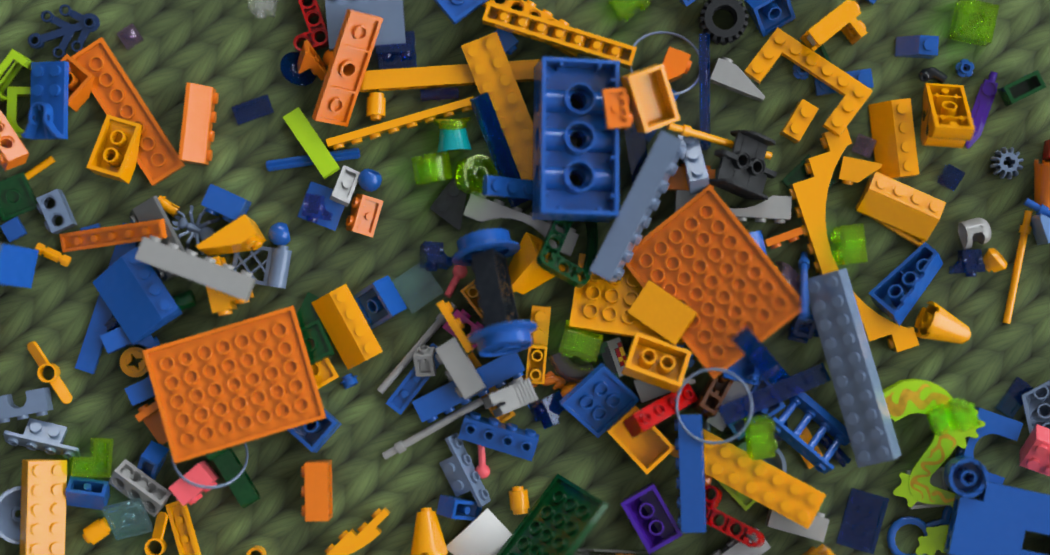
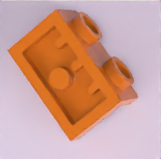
[601,87,633,130]
[346,194,383,238]

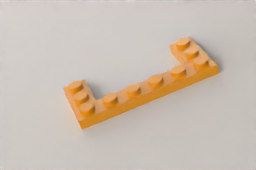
[744,27,873,137]

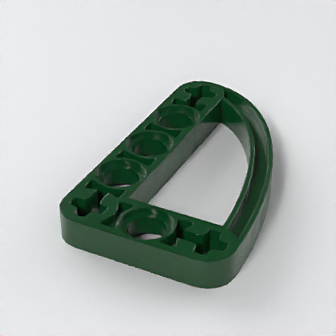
[536,220,598,288]

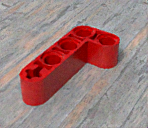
[293,0,329,53]
[705,485,765,548]

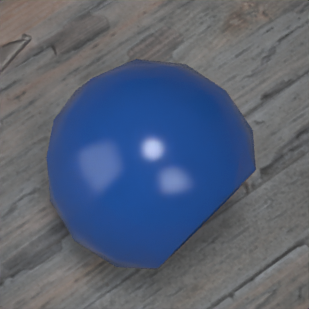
[358,168,382,192]
[268,222,291,246]

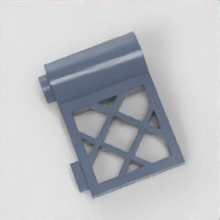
[232,245,292,289]

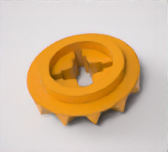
[120,347,148,378]

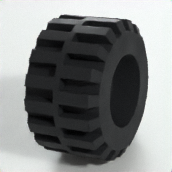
[698,0,749,45]

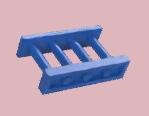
[765,386,851,474]

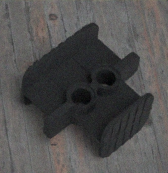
[709,130,777,201]

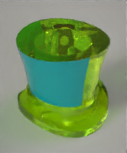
[433,117,472,153]

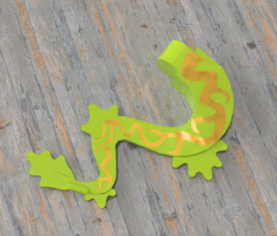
[882,378,986,555]

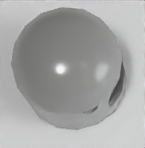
[958,218,991,250]

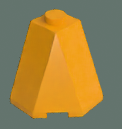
[508,232,566,295]

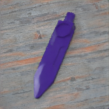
[965,71,998,149]

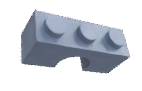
[678,135,709,195]
[0,387,54,423]

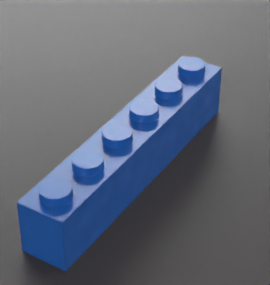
[412,352,526,423]
[674,414,707,533]

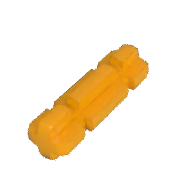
[34,243,72,267]

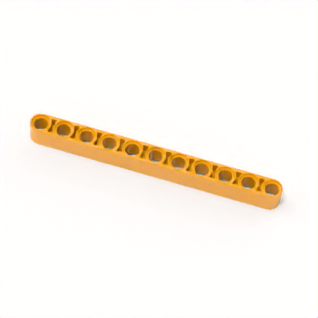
[359,59,540,92]

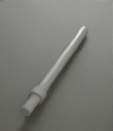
[377,302,457,394]
[382,397,485,460]

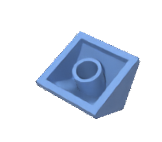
[1030,214,1050,245]

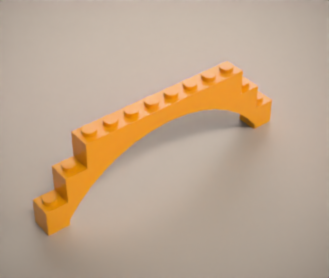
[788,127,919,352]

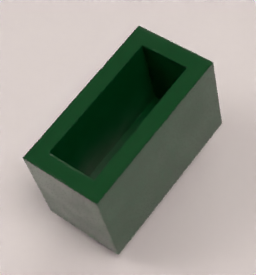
[998,70,1046,107]

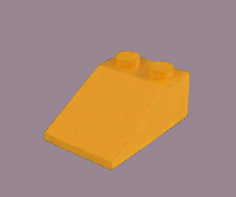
[86,115,142,184]
[196,214,267,256]

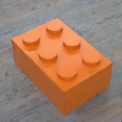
[301,459,333,522]

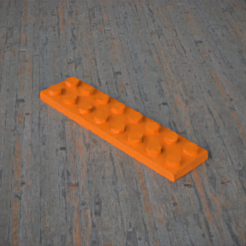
[71,37,186,186]

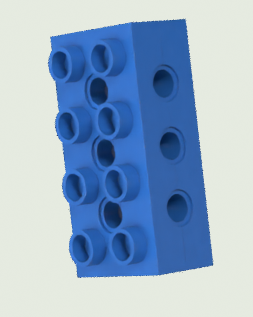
[532,57,619,223]

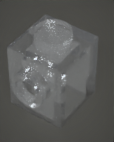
[248,0,278,19]

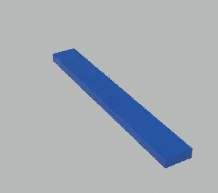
[75,223,138,374]

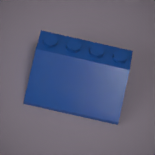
[92,246,183,345]

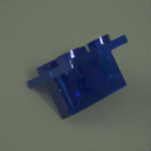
[376,31,417,70]

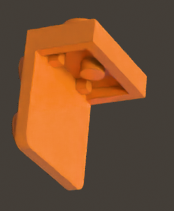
[135,397,168,445]

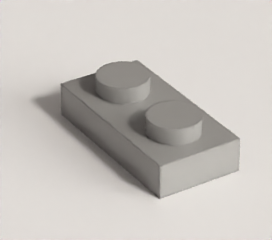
[330,165,361,207]

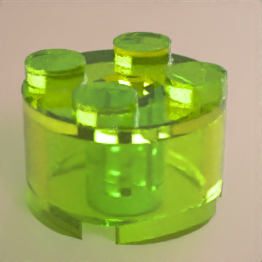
[411,152,453,185]
[454,154,499,194]

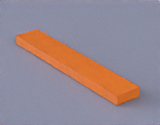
[59,218,167,253]

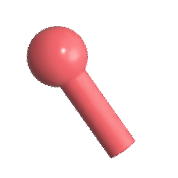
[444,265,468,298]
[475,444,490,479]

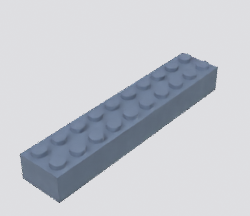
[808,268,901,468]

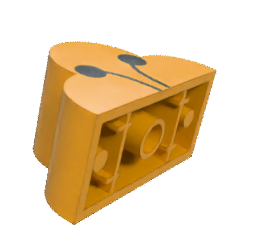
[920,83,975,148]

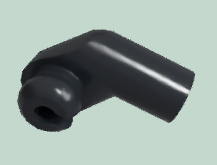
[919,67,948,84]

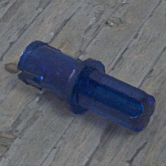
[420,86,459,102]

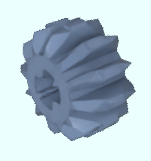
[990,147,1024,179]

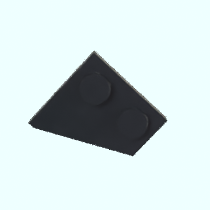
[430,178,468,230]

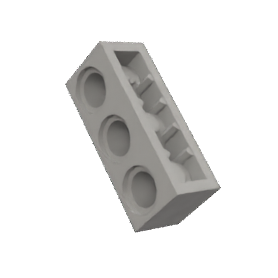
[109,459,172,517]

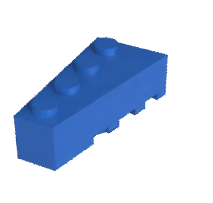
[868,242,943,326]

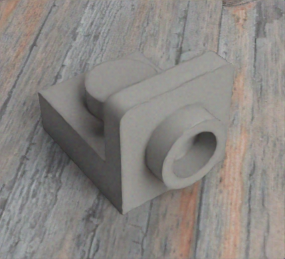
[413,345,436,377]

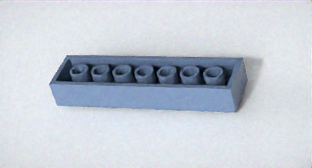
[589,130,688,282]

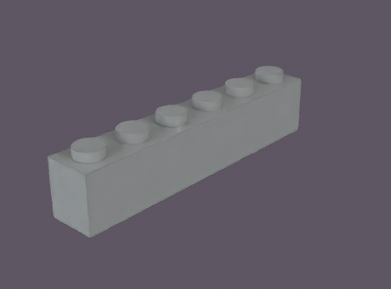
[135,235,257,301]

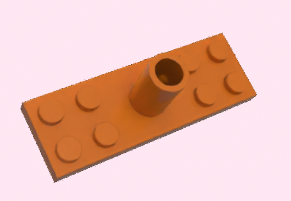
[312,9,383,127]

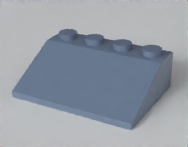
[325,0,406,51]

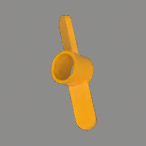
[27,341,73,404]
[144,512,168,555]

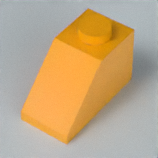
[838,156,882,185]

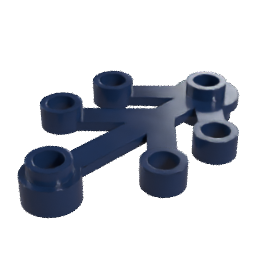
[28,4,100,59]

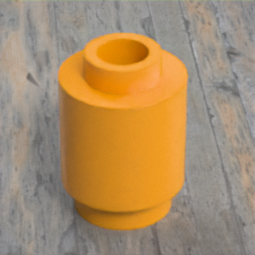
[366,92,386,121]
[509,486,530,515]
[82,517,113,545]

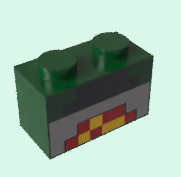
[595,337,627,378]

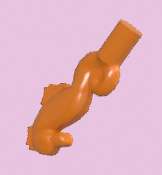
[519,371,566,390]

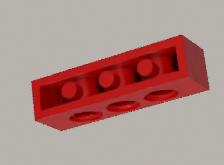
[623,383,699,438]

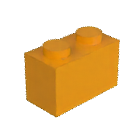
[780,99,819,144]

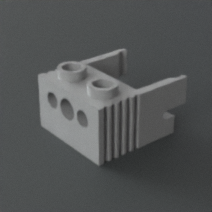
[483,377,538,418]

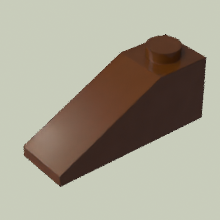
[692,373,734,419]

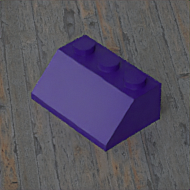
[620,483,683,554]

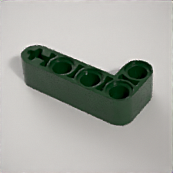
[206,447,261,508]

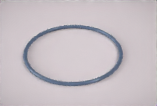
[629,31,703,96]
[675,368,753,444]
[171,443,249,489]

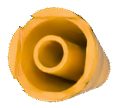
[914,301,971,344]
[410,507,448,555]

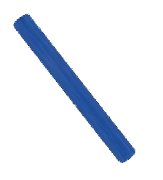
[266,148,360,171]

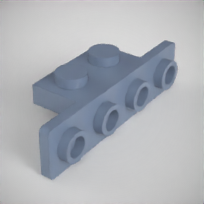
[3,418,81,460]
[439,433,491,507]

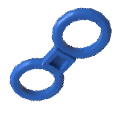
[887,505,953,555]

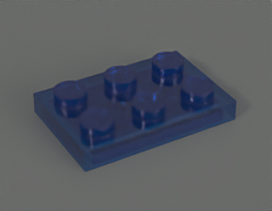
[835,487,889,555]

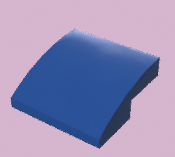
[297,181,345,231]

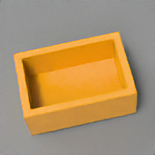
[620,64,680,133]
[607,405,675,474]

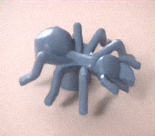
[172,205,221,255]

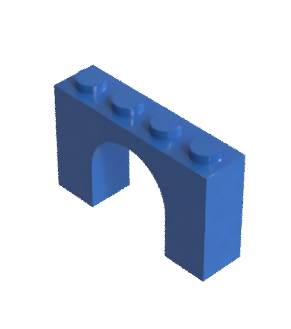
[100,326,160,407]
[956,407,1023,484]

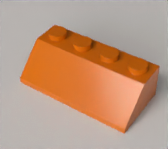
[178,82,219,165]

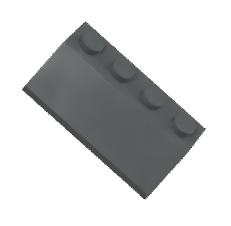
[129,195,185,282]

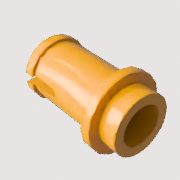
[158,195,180,217]

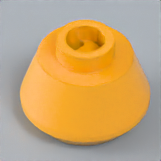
[982,248,1007,273]

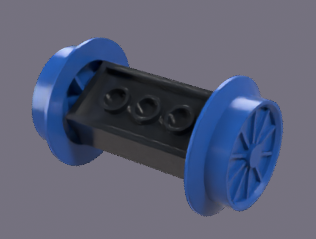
[452,228,537,357]

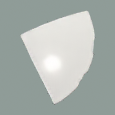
[446,508,512,555]

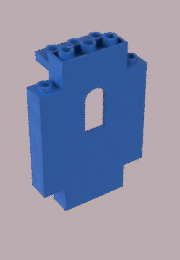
[944,482,1050,555]

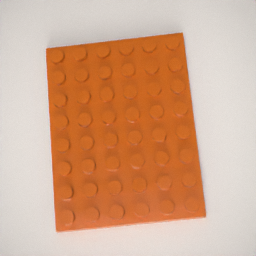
[625,185,800,379]
[143,306,326,464]

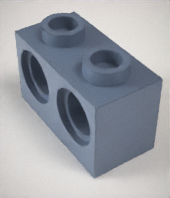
[36,189,77,234]

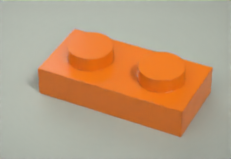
[764,227,804,250]

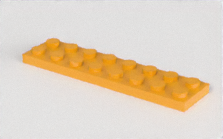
[461,31,533,180]
[670,428,827,529]

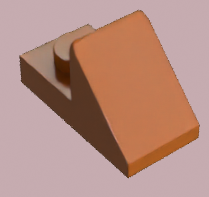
[297,40,327,81]

